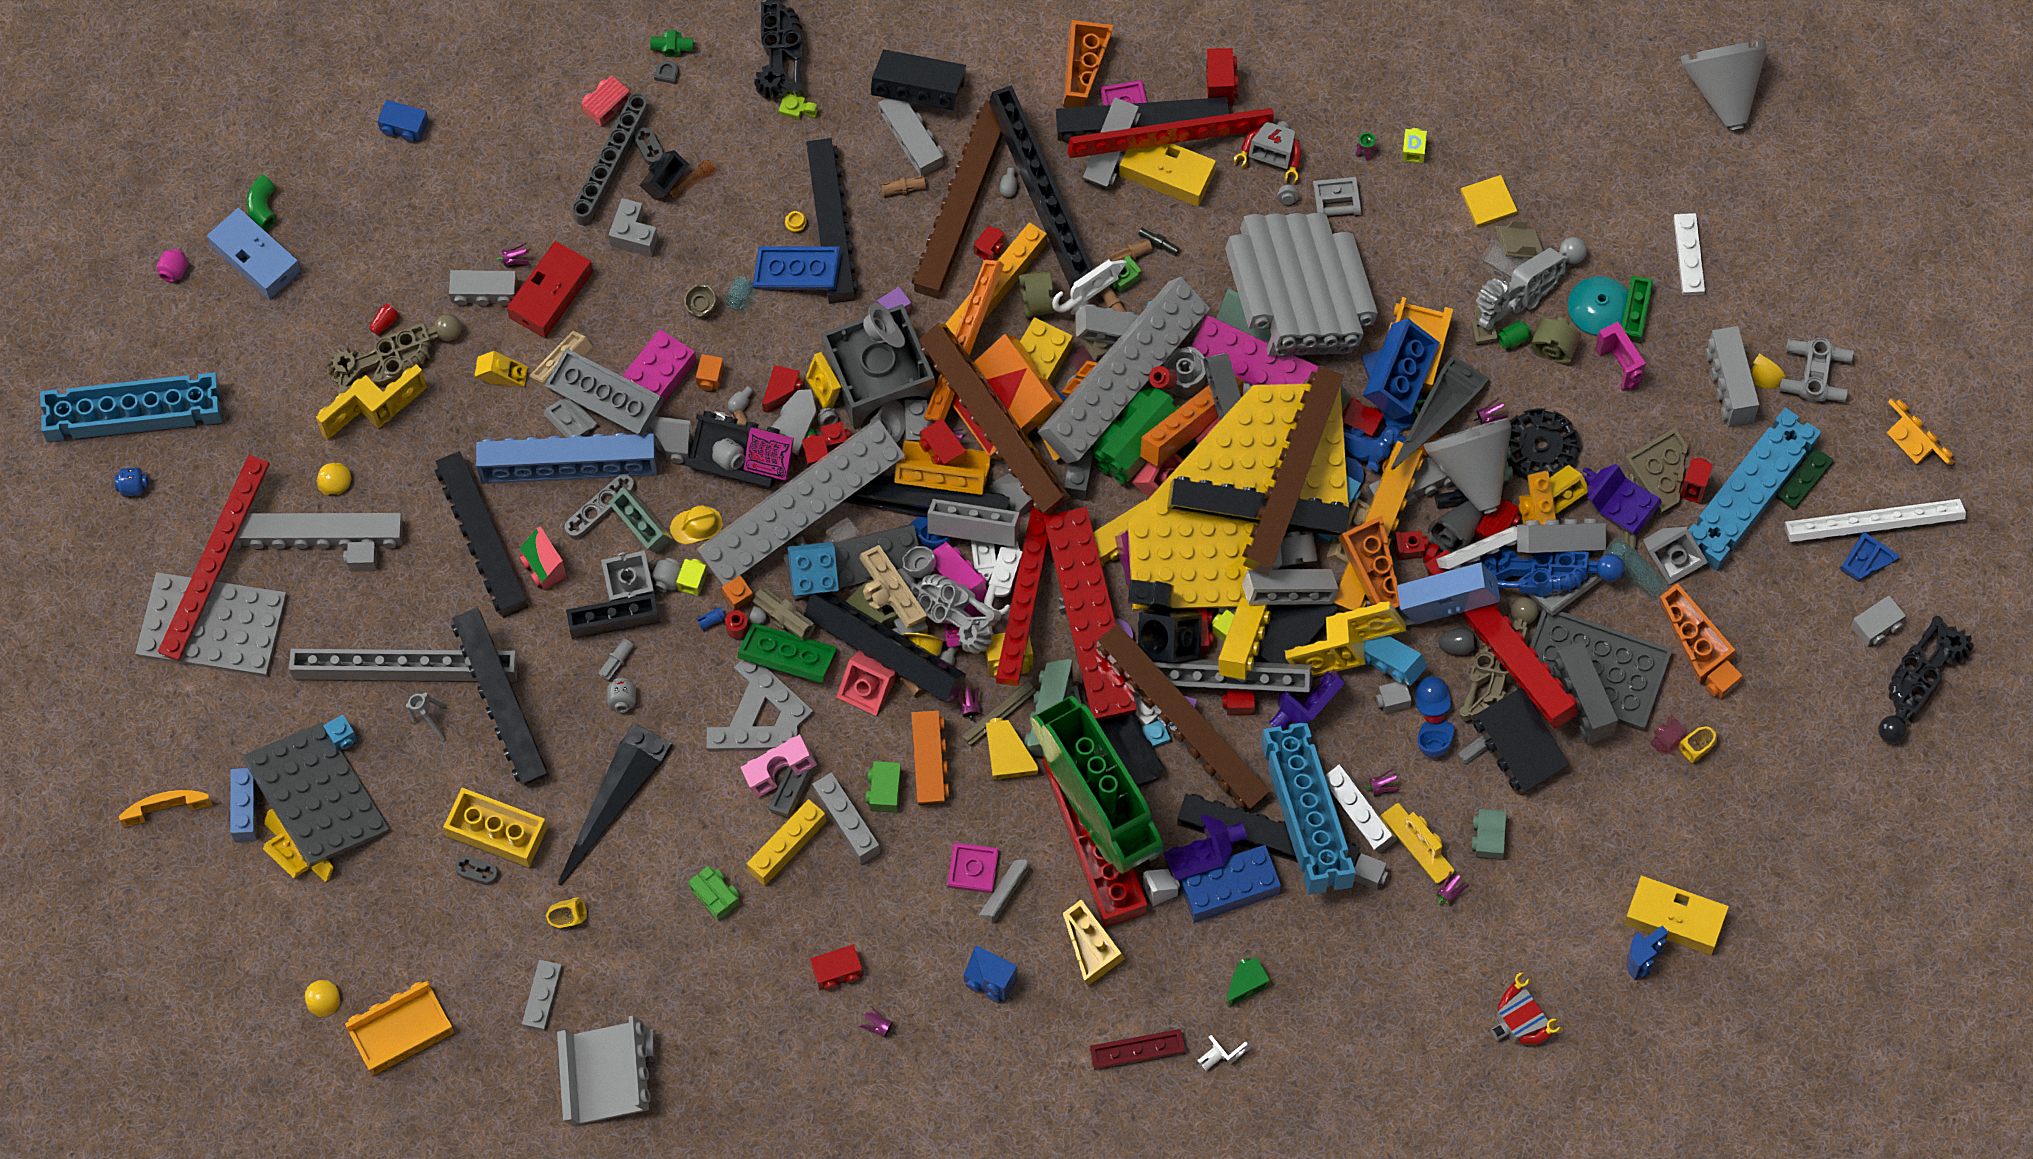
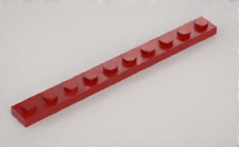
[1067,108,1274,158]
[157,454,270,662]
[996,506,1054,686]

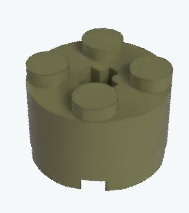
[1019,271,1056,318]
[1530,317,1582,364]

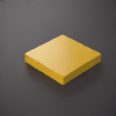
[1460,175,1517,228]
[806,352,841,409]

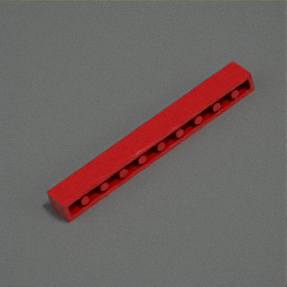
[1425,549,1578,729]

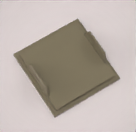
[1495,220,1543,259]

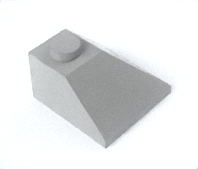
[648,416,693,464]
[988,473,1034,516]
[1643,527,1708,584]

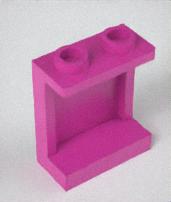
[1595,322,1646,391]

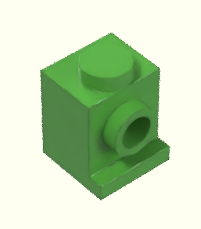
[1110,255,1141,294]

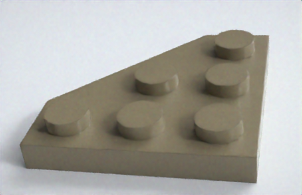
[1622,427,1688,514]

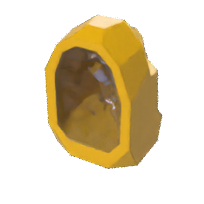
[1679,726,1717,763]
[545,897,587,928]

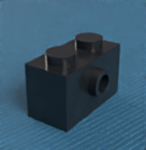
[639,150,689,200]

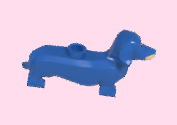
[1343,425,1406,472]

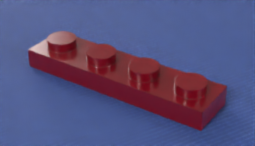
[1090,1029,1185,1070]

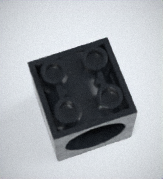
[1137,609,1202,663]

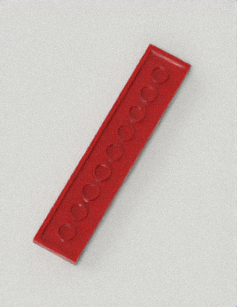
[1043,507,1137,721]

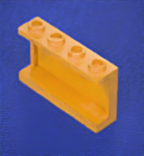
[1388,297,1453,394]
[895,440,991,495]
[345,981,454,1076]

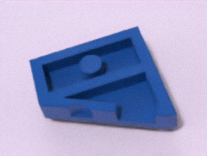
[1839,532,1899,581]

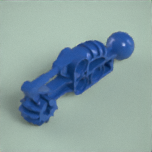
[1480,546,1625,597]

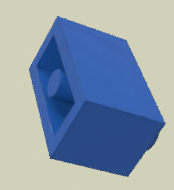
[377,99,429,142]

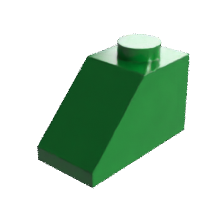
[1226,957,1270,1007]

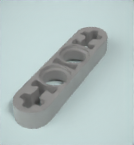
[565,474,634,539]

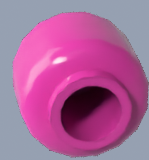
[156,249,188,283]

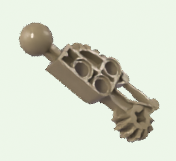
[327,314,462,394]
[1459,597,1539,721]

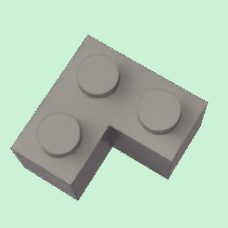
[608,198,658,257]

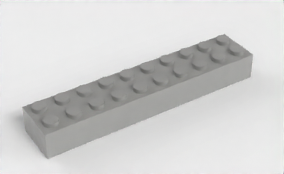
[1038,277,1210,463]
[696,418,905,586]

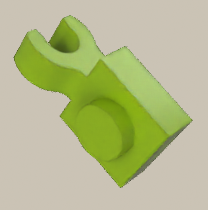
[778,94,818,120]

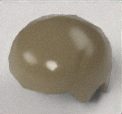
[684,284,717,317]

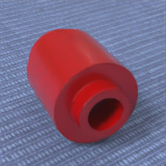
[1149,366,1177,390]
[725,610,749,639]

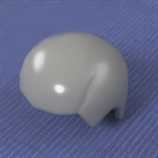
[902,546,936,578]

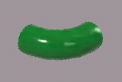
[246,174,277,231]

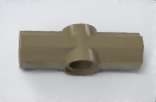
[753,588,815,640]

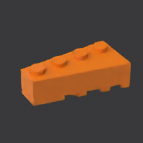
[911,710,949,805]

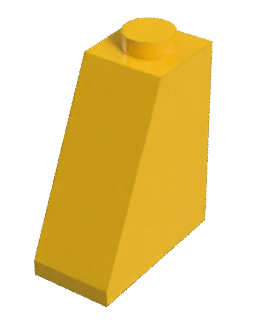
[986,718,1038,780]

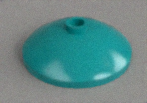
[1567,276,1628,336]

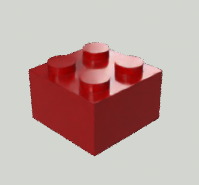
[1206,48,1238,106]

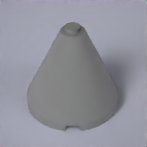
[1680,40,1767,130]
[1424,418,1512,514]

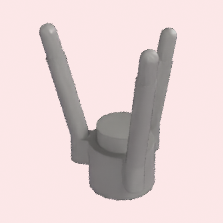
[406,692,446,741]

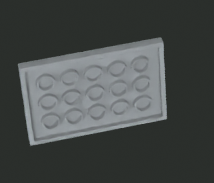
[135,572,287,677]

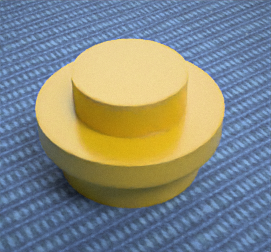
[785,211,807,232]

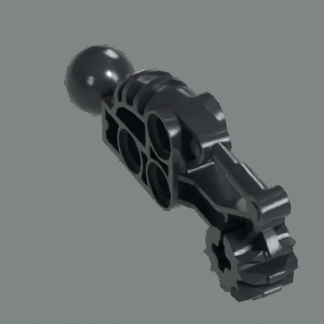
[754,0,805,101]
[1878,616,1974,744]

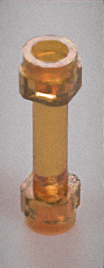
[668,159,715,199]

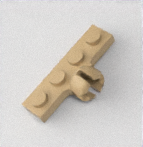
[859,545,927,628]

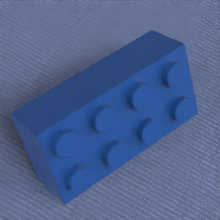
[1363,318,1440,420]
[1179,845,1281,923]

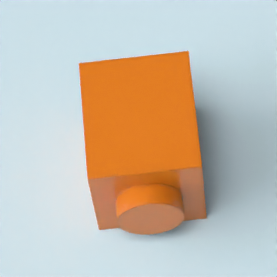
[696,354,724,391]
[722,575,753,611]
[1705,660,1743,700]

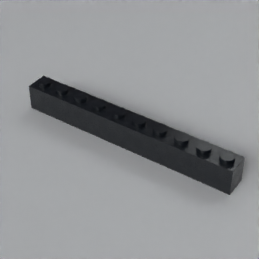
[989,85,1093,289]

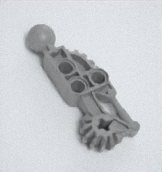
[1476,237,1587,330]
[897,568,1001,654]

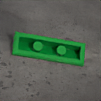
[1621,276,1653,343]

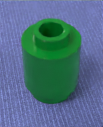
[1497,320,1531,350]

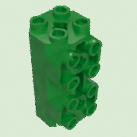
[1092,388,1180,485]

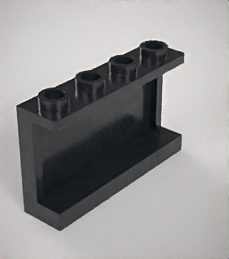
[871,49,966,111]
[685,411,785,487]
[1257,604,1338,664]
[1472,687,1569,794]
[1097,714,1163,787]

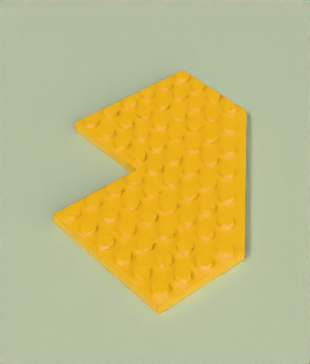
[1127,384,1348,611]

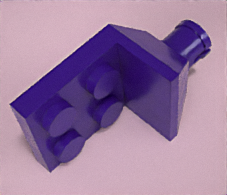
[1580,464,1662,536]
[1269,668,1345,731]
[1163,814,1247,881]

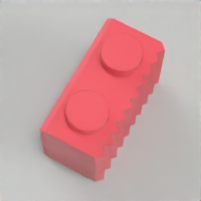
[581,76,631,127]

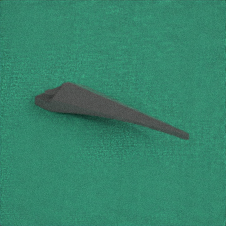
[1391,355,1489,470]

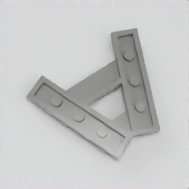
[707,660,813,751]

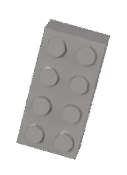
[1705,326,1759,427]

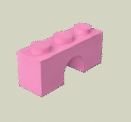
[741,735,817,797]

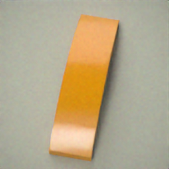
[119,790,213,827]

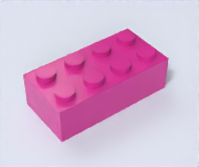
[622,329,697,409]

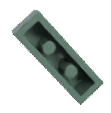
[608,488,673,554]

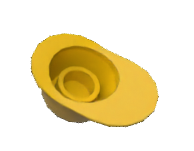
[670,505,723,544]
[902,633,946,657]

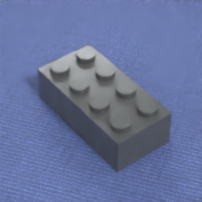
[1552,641,1618,745]

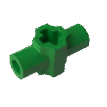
[650,30,694,57]

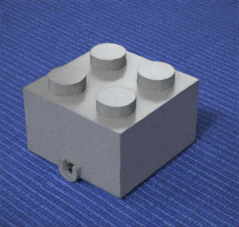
[601,551,654,601]

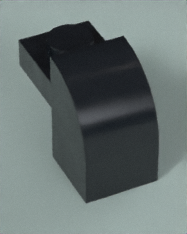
[1128,580,1174,612]

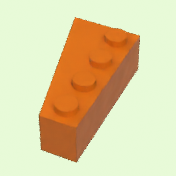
[1063,20,1114,108]
[1339,515,1400,610]
[1660,583,1735,684]

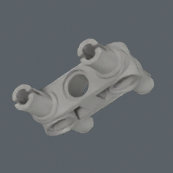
[1779,338,1854,403]

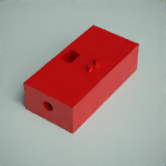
[506,241,593,339]

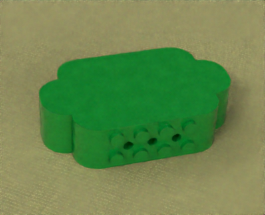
[1031,695,1163,874]

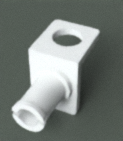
[1197,1035,1251,1072]

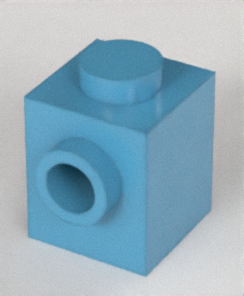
[323,714,357,751]

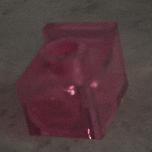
[1651,715,1687,755]

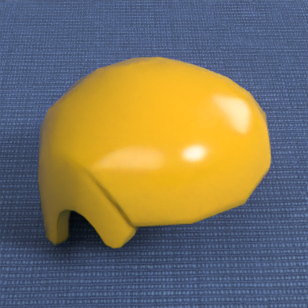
[316,462,352,496]
[305,980,341,1017]

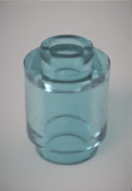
[724,276,753,309]

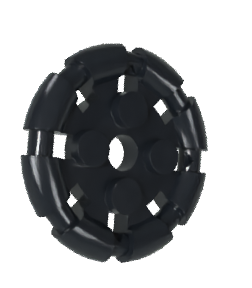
[1507,408,1581,479]

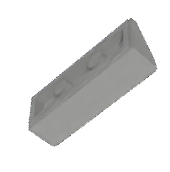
[979,859,1029,924]

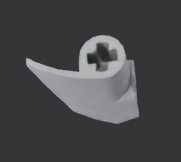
[771,389,817,456]

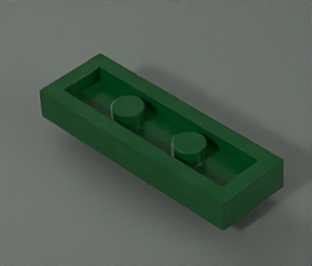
[1776,448,1834,510]

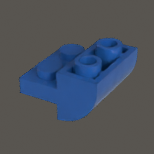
[1626,925,1668,980]

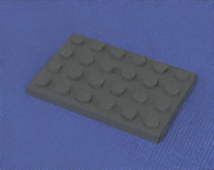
[1515,609,1673,731]
[242,722,389,867]

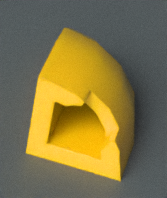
[1750,353,1786,389]

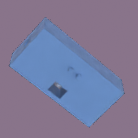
[207,208,301,300]
[1397,562,1500,624]

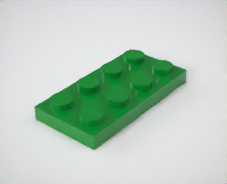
[737,623,837,683]

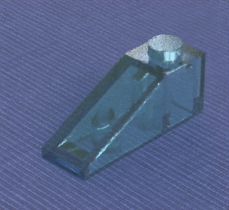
[1602,536,1668,600]

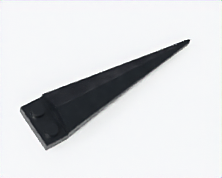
[558,723,673,885]

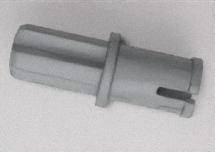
[599,638,634,680]

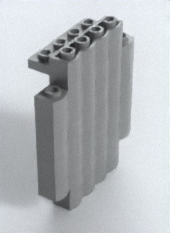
[1225,213,1378,356]

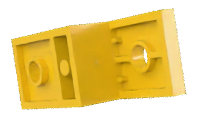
[316,364,427,440]
[1285,601,1406,677]

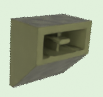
[846,580,899,628]

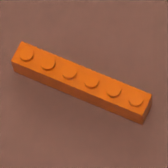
[1140,376,1244,467]

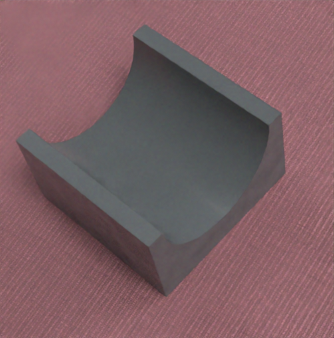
[821,304,935,429]

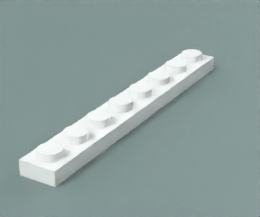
[1785,499,1966,542]

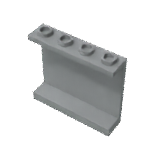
[557,1015,651,1126]

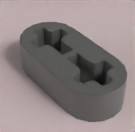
[635,128,663,165]
[455,856,498,885]

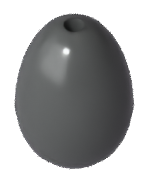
[1438,628,1476,655]

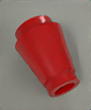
[369,303,399,336]

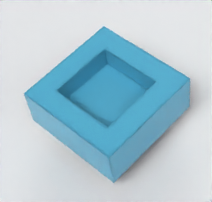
[1142,721,1170,748]

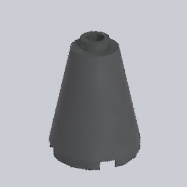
[1428,500,1485,553]

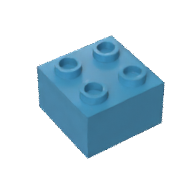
[788,542,839,595]

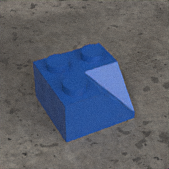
[964,945,1018,1003]

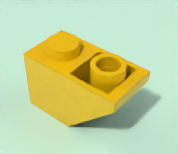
[474,351,528,387]

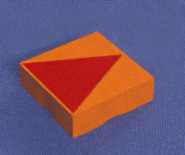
[951,334,1063,460]

